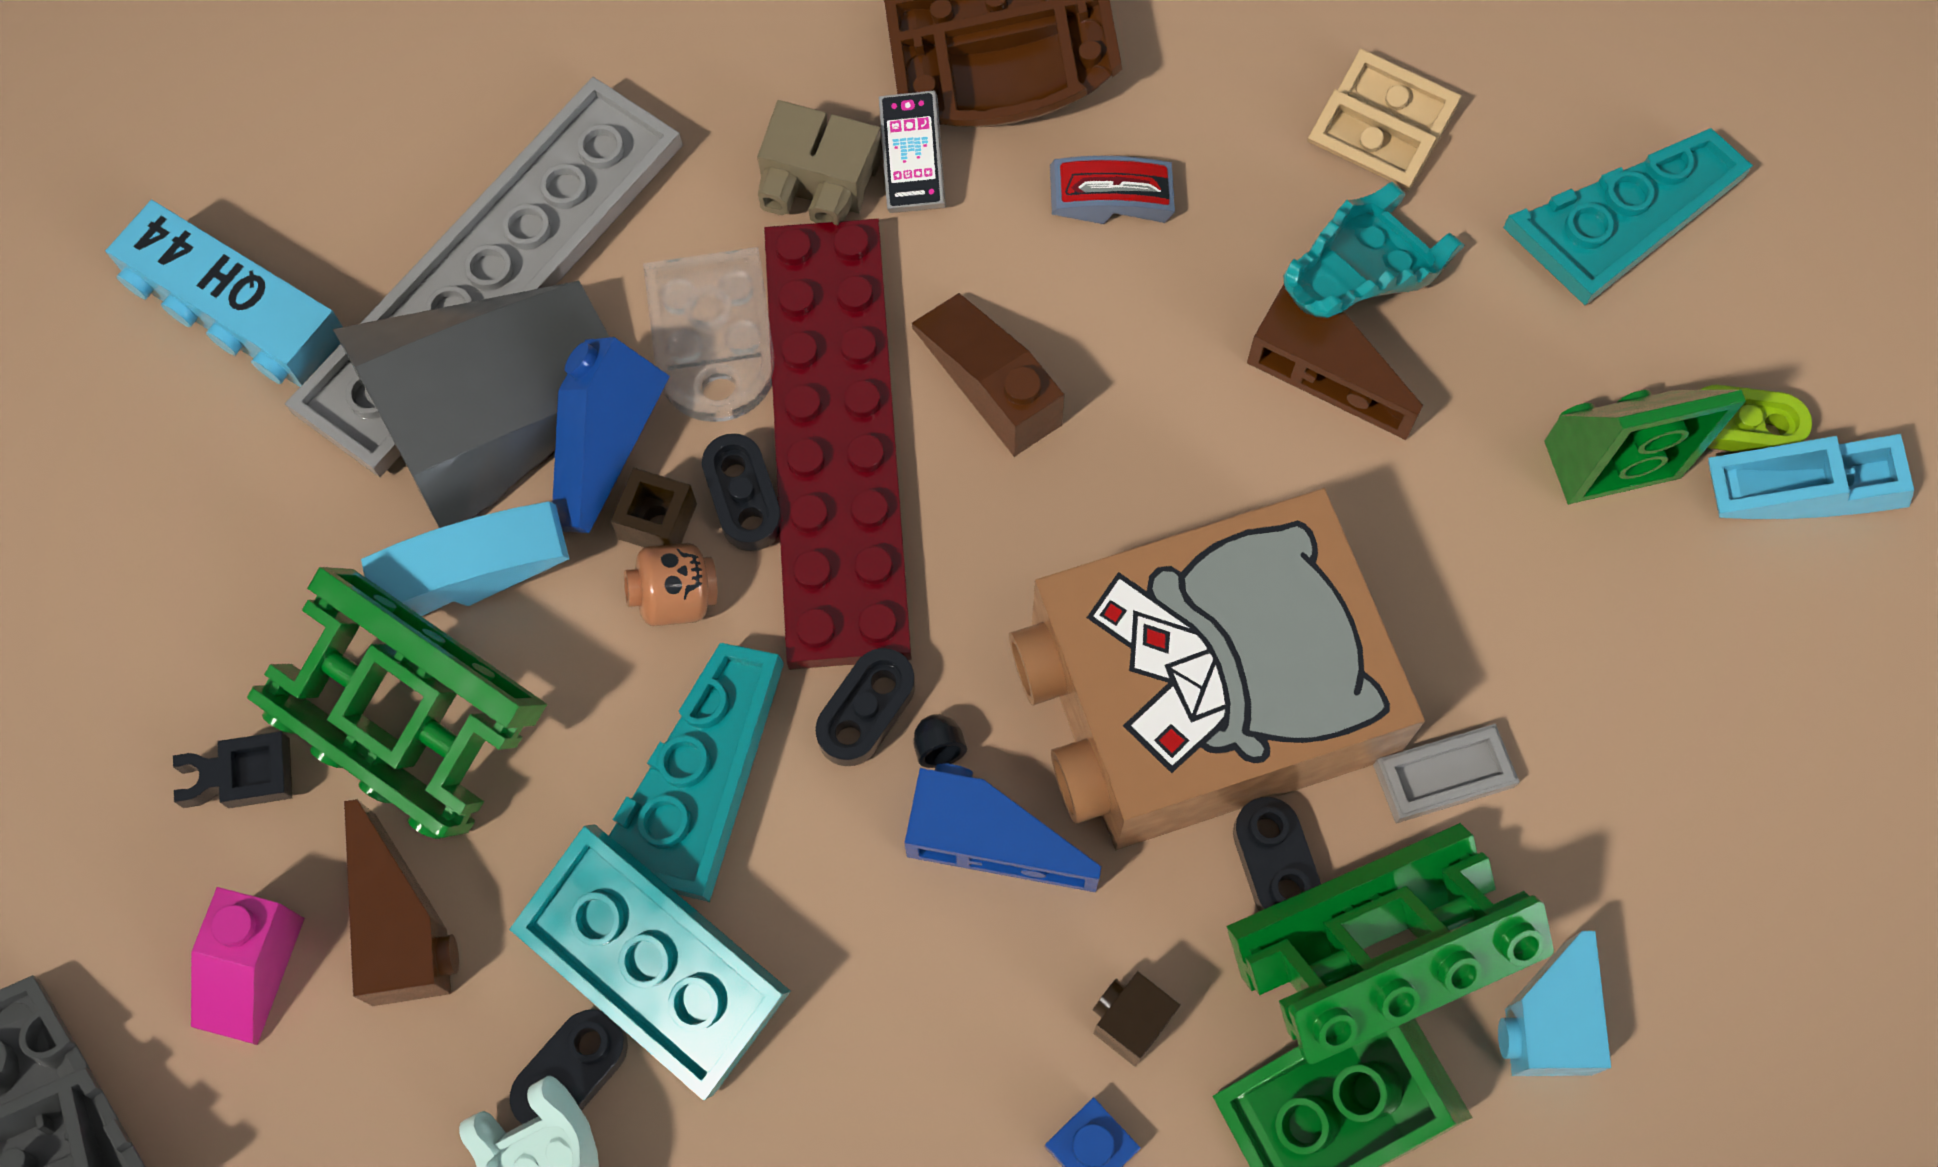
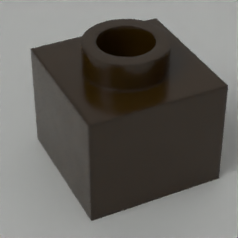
[611,467,697,548]
[1093,971,1181,1067]

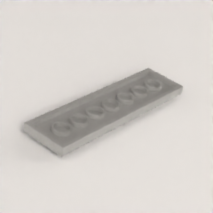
[285,77,683,478]

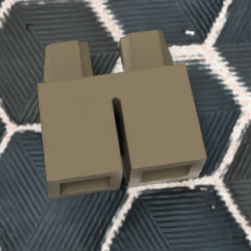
[757,100,883,225]

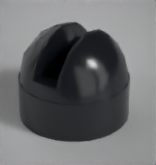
[913,714,967,768]

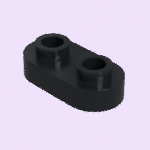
[702,433,781,551]
[815,648,915,766]
[1233,797,1321,911]
[510,1009,628,1124]

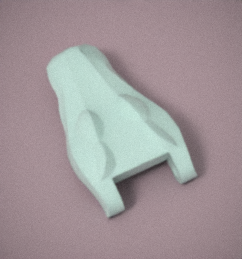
[459,1076,599,1167]

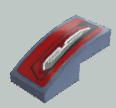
[1050,156,1175,224]

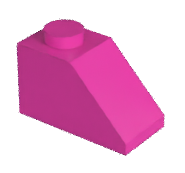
[191,887,305,1045]

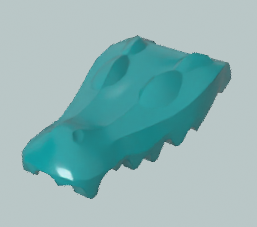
[1283,182,1465,318]

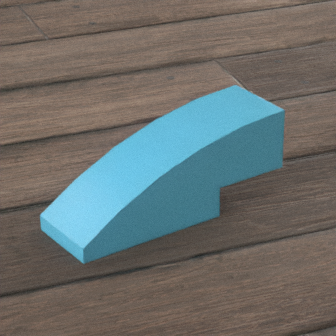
[1708,434,1914,519]
[361,501,570,616]

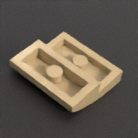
[1308,48,1462,190]

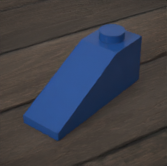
[552,337,670,533]
[905,764,1102,893]

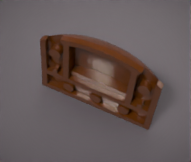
[884,0,1122,127]

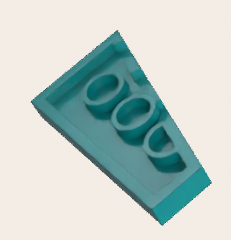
[1503,128,1753,306]
[609,643,784,902]

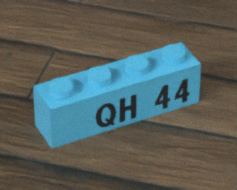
[105,199,343,387]

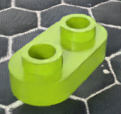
[1701,385,1812,452]

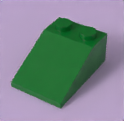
[1544,390,1746,505]
[1212,1018,1473,1167]

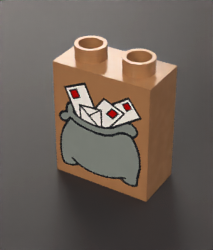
[1009,488,1425,851]

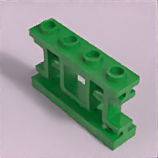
[247,567,548,839]
[1226,823,1554,1065]

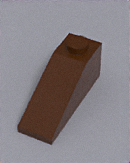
[1247,284,1423,440]
[912,293,1065,457]
[344,799,459,1006]

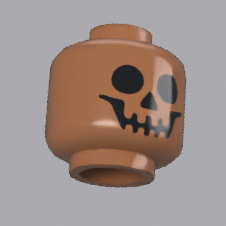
[624,543,717,626]

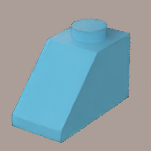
[1498,931,1611,1076]

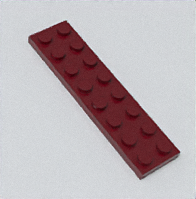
[764,219,912,670]

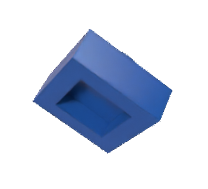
[1044,1097,1141,1167]

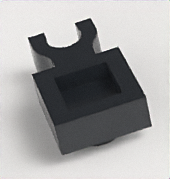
[173,731,292,809]

